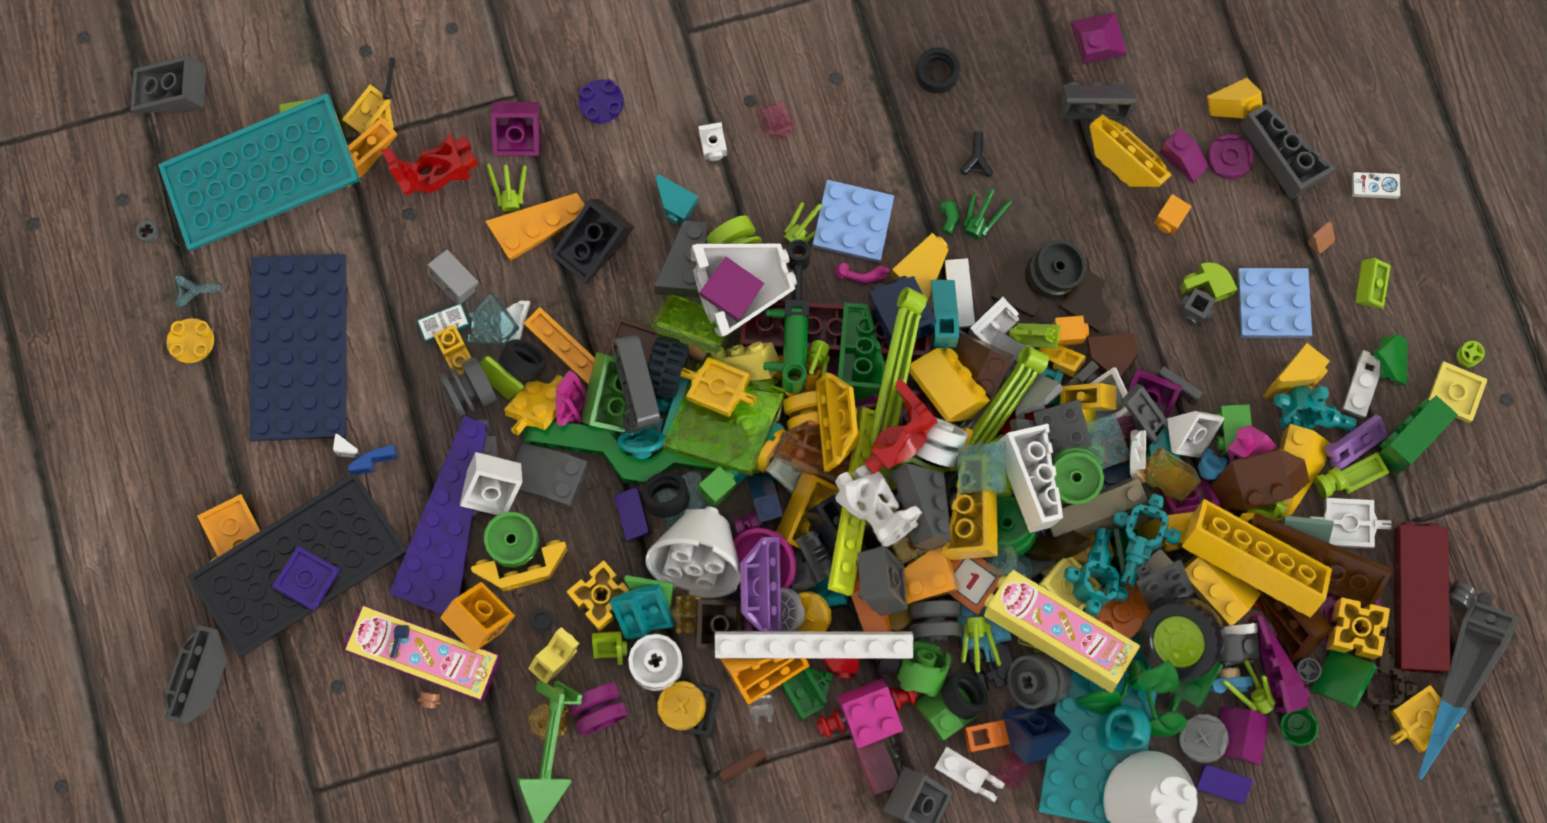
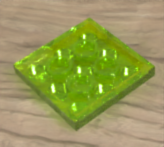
[650,294,729,354]

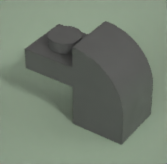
[1219,633,1260,662]

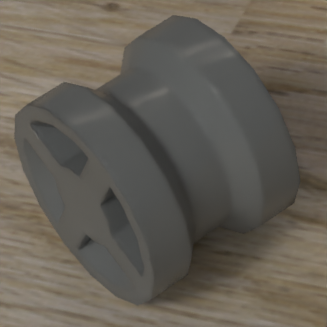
[1449,581,1477,610]

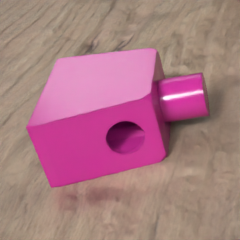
[1228,425,1277,462]

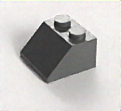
[883,767,953,823]

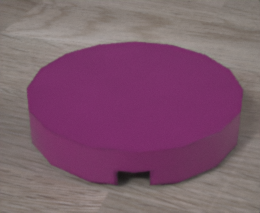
[1207,134,1254,180]

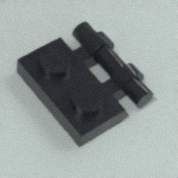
[966,641,1013,692]

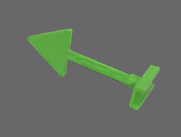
[517,681,582,823]

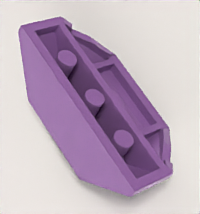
[740,537,781,632]

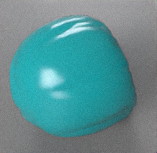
[1105,705,1151,751]

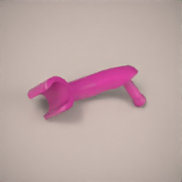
[835,263,890,284]

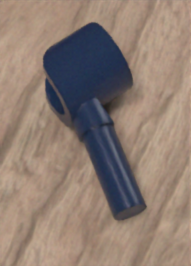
[390,625,409,659]

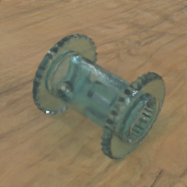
[986,545,1033,579]

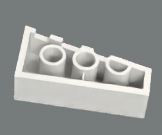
[995,424,1063,533]

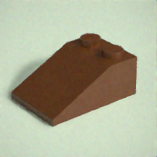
[940,330,1014,401]

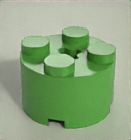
[897,641,951,696]

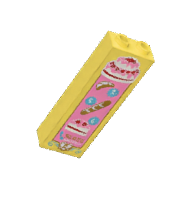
[984,569,1140,693]

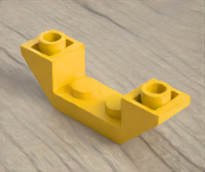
[471,540,568,592]

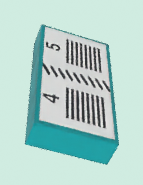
[417,303,470,343]

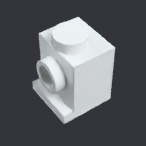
[699,122,727,161]

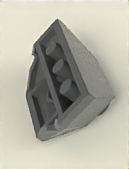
[165,625,227,725]

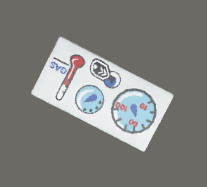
[1352,172,1400,199]

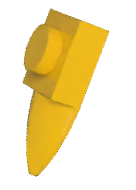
[1039,345,1086,377]

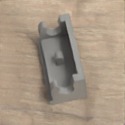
[427,250,479,305]

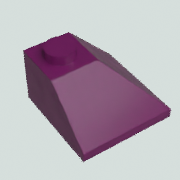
[1071,12,1127,64]

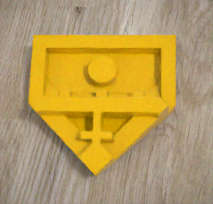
[342,84,394,135]

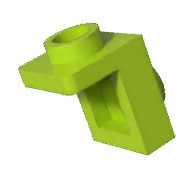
[1247,500,1287,520]
[592,632,627,665]

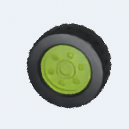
[1139,596,1226,682]

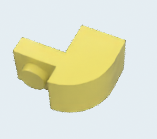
[528,627,579,684]

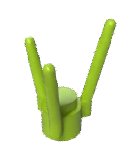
[486,163,527,212]
[783,202,822,244]
[789,340,830,380]
[961,617,1001,672]
[1222,659,1276,714]

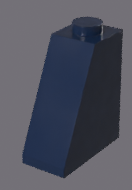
[747,472,783,523]

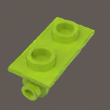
[1009,323,1060,348]

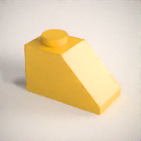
[1207,78,1263,118]

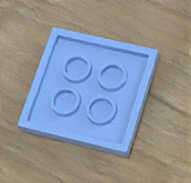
[812,180,894,263]
[1237,268,1312,338]

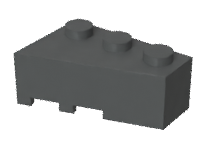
[888,464,951,551]

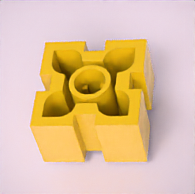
[566,561,630,632]
[1326,598,1390,660]

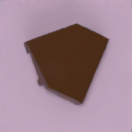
[1087,333,1138,379]

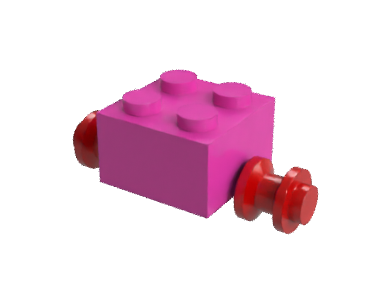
[816,679,918,749]

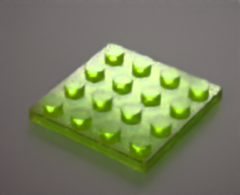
[663,364,786,476]

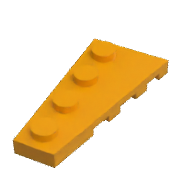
[485,193,585,261]

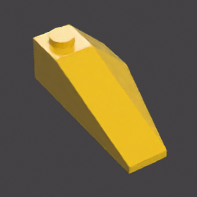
[1275,424,1330,522]

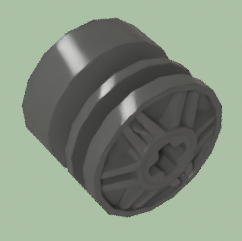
[439,356,497,418]

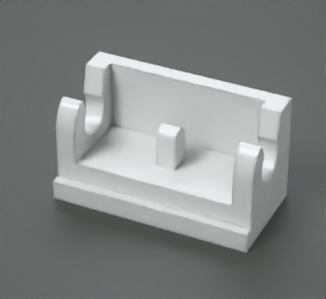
[968,297,1019,344]

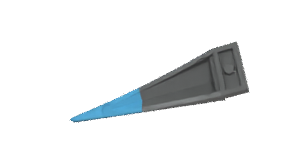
[1419,600,1519,780]

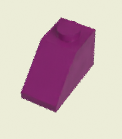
[1159,128,1209,183]

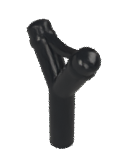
[960,131,993,177]

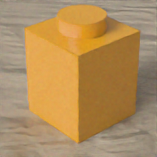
[1154,194,1192,235]
[1052,316,1089,346]

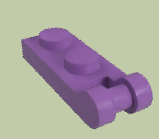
[1325,415,1388,469]

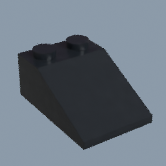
[551,199,634,284]

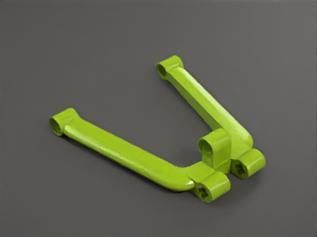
[869,287,1049,490]

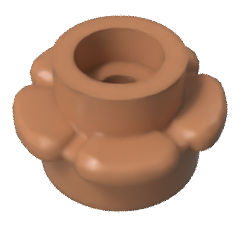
[417,690,441,708]

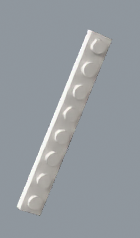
[715,631,913,658]

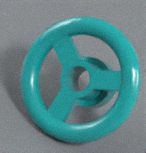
[617,429,665,459]

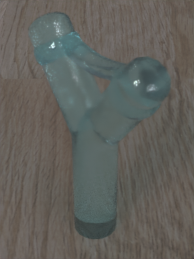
[174,275,222,308]

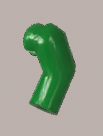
[940,200,960,235]

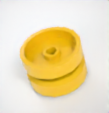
[783,391,820,436]

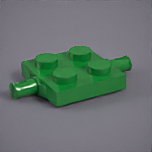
[1167,662,1224,712]

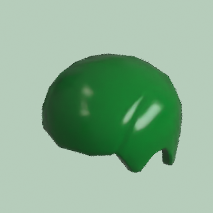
[1280,708,1319,747]

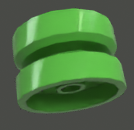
[1052,446,1104,505]
[484,512,540,569]

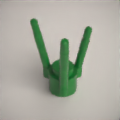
[963,188,1012,239]

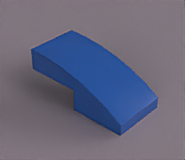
[348,445,398,475]

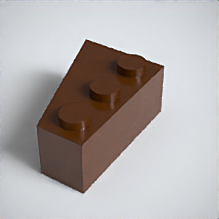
[1258,590,1333,664]

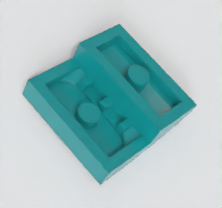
[610,584,675,639]

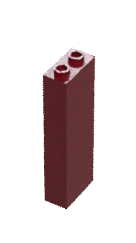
[1394,522,1450,674]

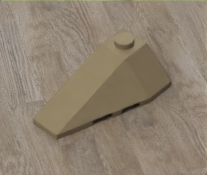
[1050,478,1148,537]

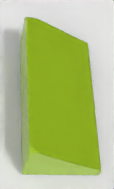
[1355,258,1391,309]
[479,356,524,399]

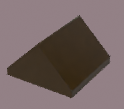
[695,599,743,650]

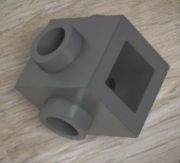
[1179,288,1216,327]

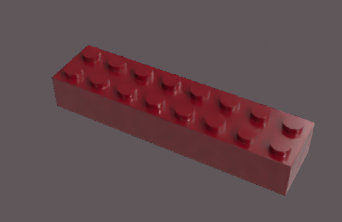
[740,300,931,362]

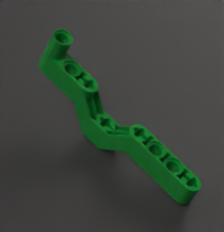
[523,421,739,486]

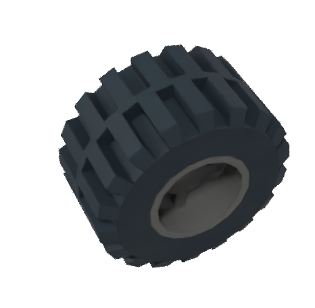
[647,335,689,400]

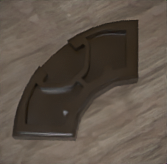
[1024,530,1091,561]

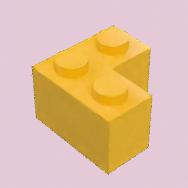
[1060,383,1116,435]

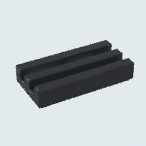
[687,685,720,738]

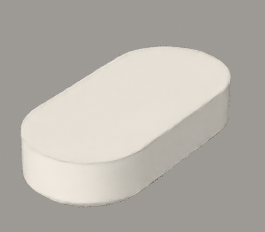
[1224,623,1258,636]

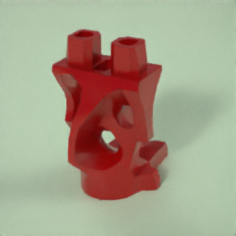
[381,134,479,196]
[863,378,938,474]

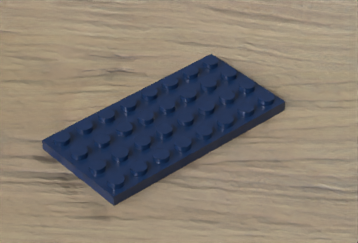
[249,254,347,442]

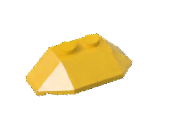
[1090,114,1171,187]
[815,373,860,472]

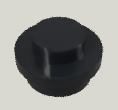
[530,609,554,633]

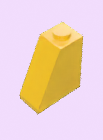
[891,233,949,303]

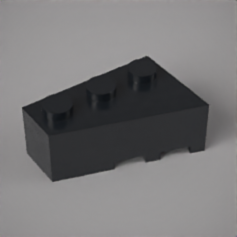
[804,494,888,559]

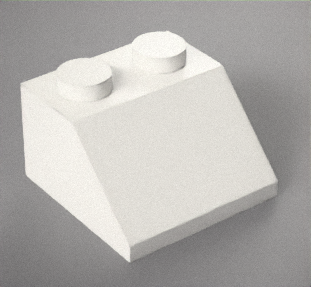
[460,452,522,515]

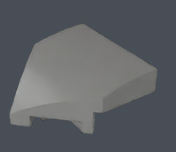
[1015,374,1063,419]

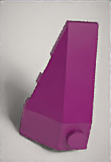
[1251,615,1310,713]

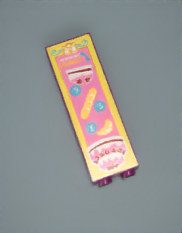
[343,605,501,704]

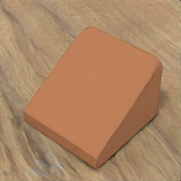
[1308,222,1335,254]

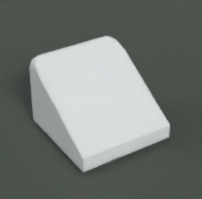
[333,434,361,458]

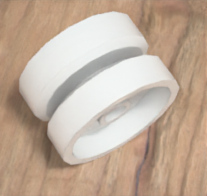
[916,417,968,467]
[628,634,683,692]

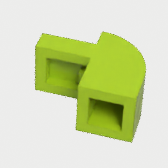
[1179,262,1237,303]

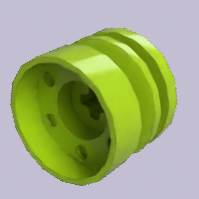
[706,215,762,244]

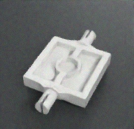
[1309,498,1392,549]

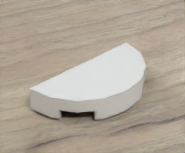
[501,300,531,341]

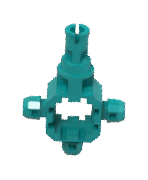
[1274,386,1356,432]
[1113,494,1182,587]
[1063,528,1129,617]

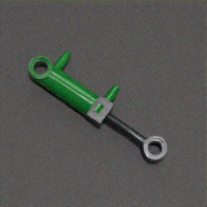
[763,239,811,394]

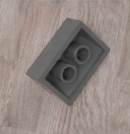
[1060,82,1137,120]

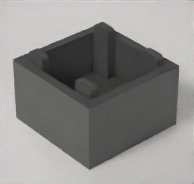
[856,546,908,616]

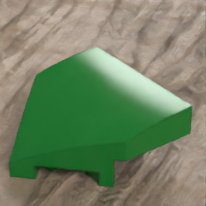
[1374,334,1408,386]
[780,667,833,722]

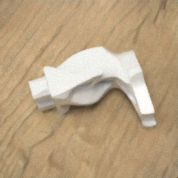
[835,465,922,547]

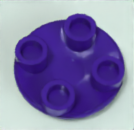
[578,79,624,124]

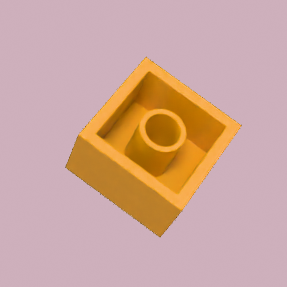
[440,582,515,652]

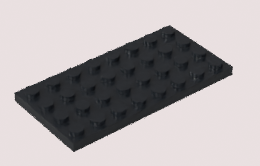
[187,473,407,658]

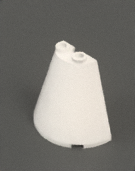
[691,244,797,337]

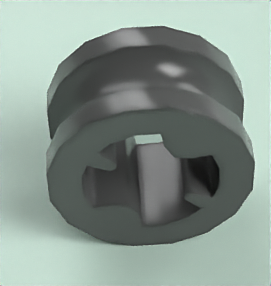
[136,221,159,243]

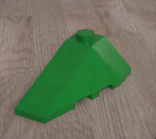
[837,302,886,401]

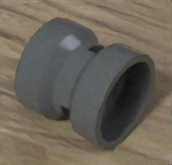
[1294,658,1322,685]

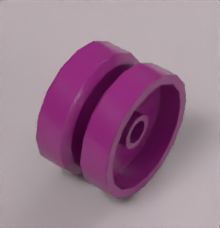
[566,682,629,736]

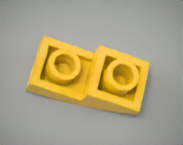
[433,324,471,375]

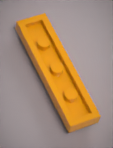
[523,307,595,385]

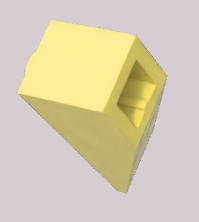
[704,341,780,381]

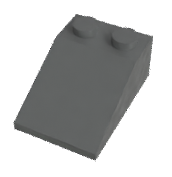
[130,55,206,113]
[515,442,589,511]

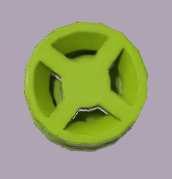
[1456,341,1485,368]

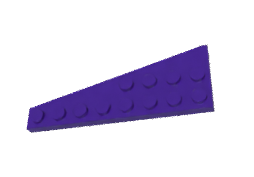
[389,416,487,615]

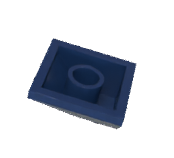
[1003,706,1071,764]

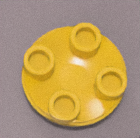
[166,318,214,363]

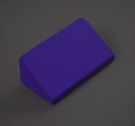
[615,487,650,542]
[1196,765,1253,804]

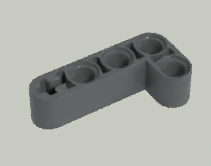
[611,334,660,433]

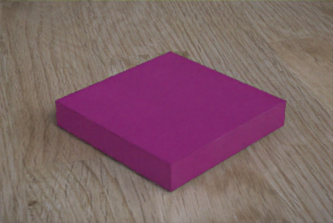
[698,256,765,322]

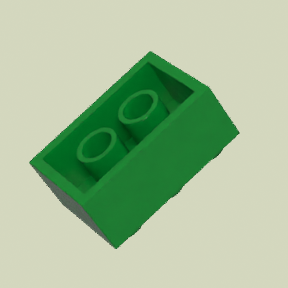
[1379,395,1458,474]

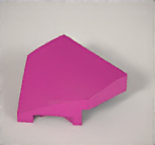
[556,370,587,426]

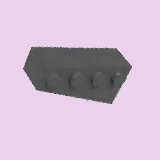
[1239,104,1337,200]

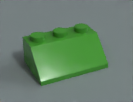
[581,352,648,432]

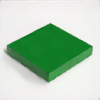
[1310,650,1377,709]

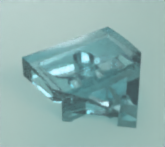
[468,294,520,344]

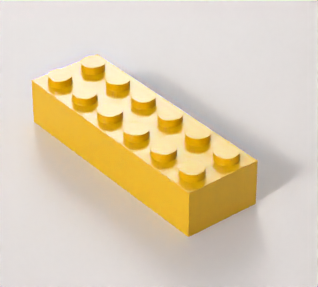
[1182,499,1332,618]

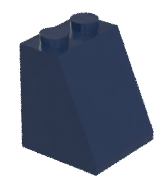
[868,276,936,350]

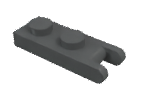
[1121,383,1169,444]

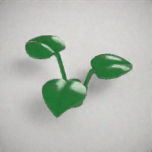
[1077,660,1187,737]

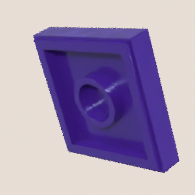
[272,546,340,612]

